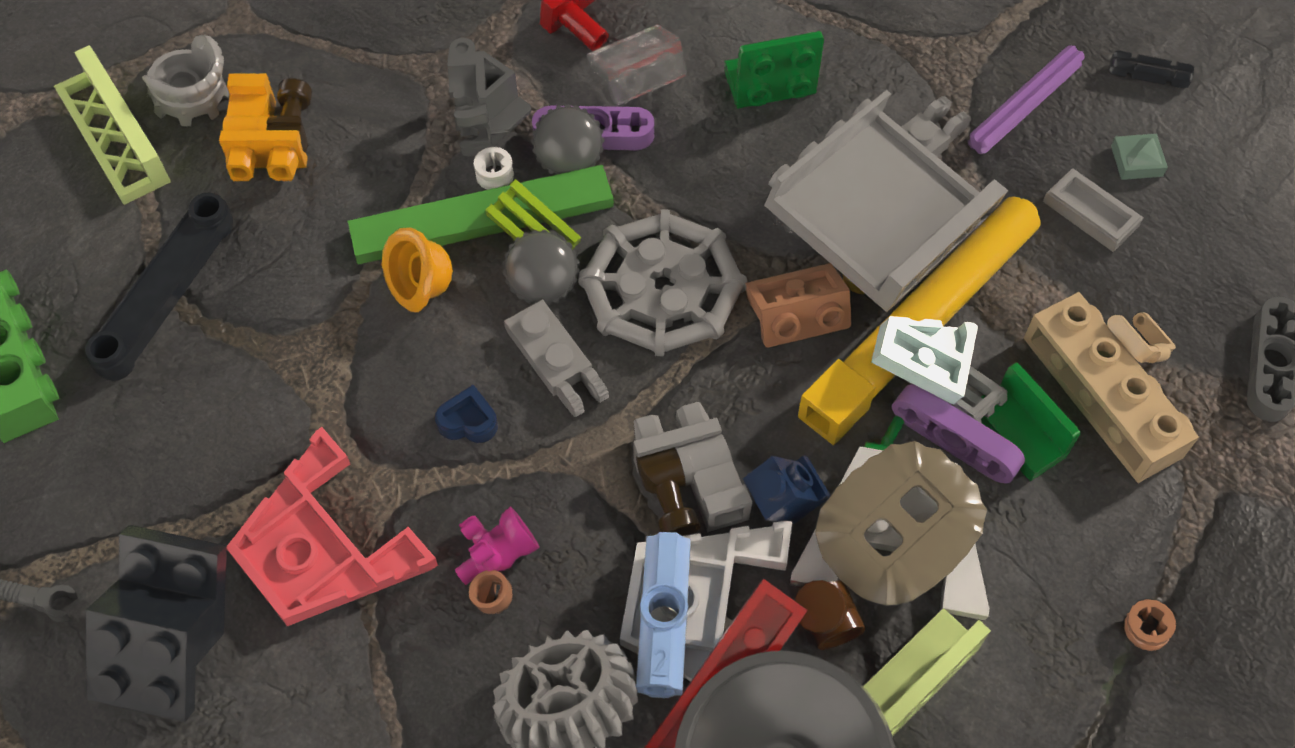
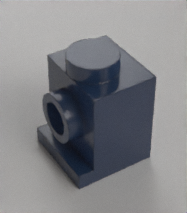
[743,456,831,524]

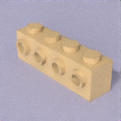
[1024,292,1199,483]

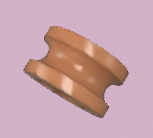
[1124,599,1176,651]

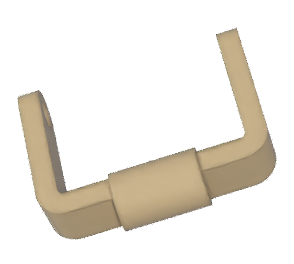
[1107,312,1176,363]

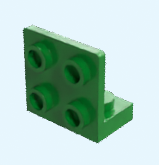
[724,31,824,109]

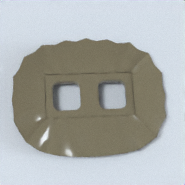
[815,441,987,605]

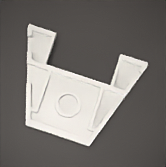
[790,447,989,620]
[620,521,792,681]

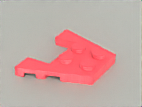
[227,427,438,626]

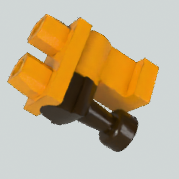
[219,74,312,181]

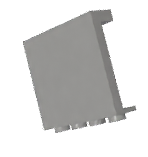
[764,90,1008,312]

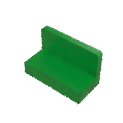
[981,362,1080,482]

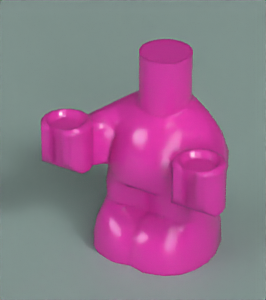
[455,506,540,585]

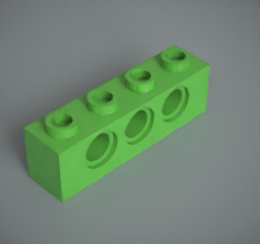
[0,269,59,443]

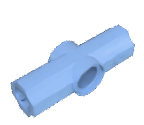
[636,532,691,698]

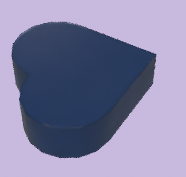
[435,385,498,443]

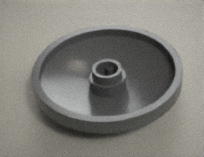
[675,651,895,748]

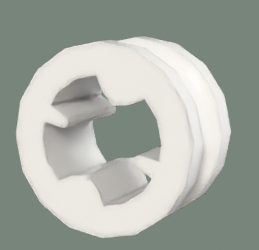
[473,147,514,190]

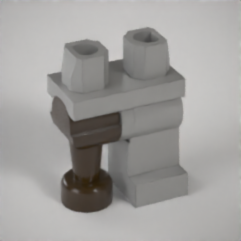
[633,402,752,536]

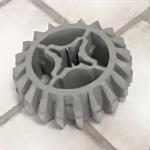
[493,630,638,748]

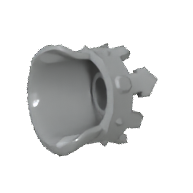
[142,35,229,126]

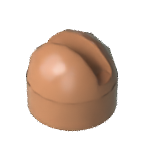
[469,570,513,614]

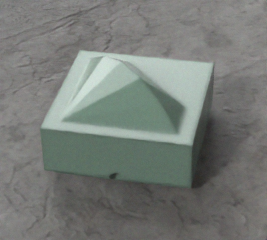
[1111,134,1168,180]

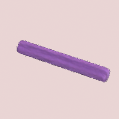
[968,46,1085,154]

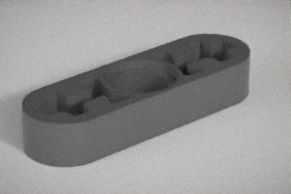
[1247,297,1295,422]

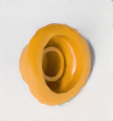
[382,227,453,312]

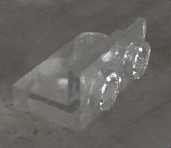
[587,24,687,105]

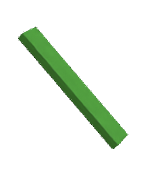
[348,164,614,265]

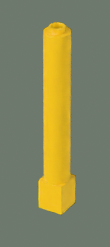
[798,197,1040,446]

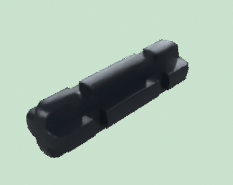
[1109,50,1194,89]

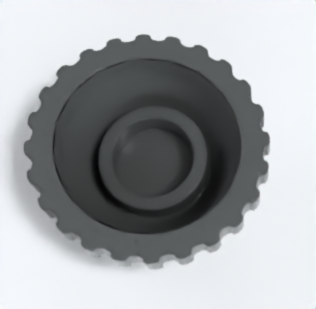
[532,104,605,174]
[502,230,580,306]

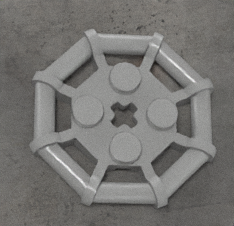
[578,209,747,356]

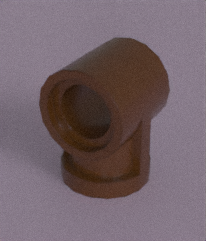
[794,580,865,650]

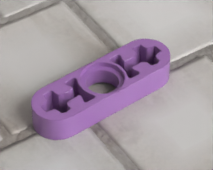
[532,106,654,150]
[892,384,1025,483]

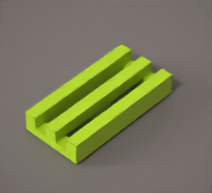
[485,179,581,250]

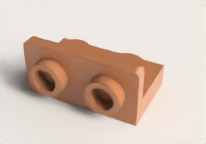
[746,263,851,348]

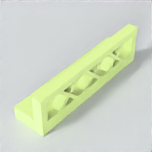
[54,45,171,205]
[863,608,991,737]

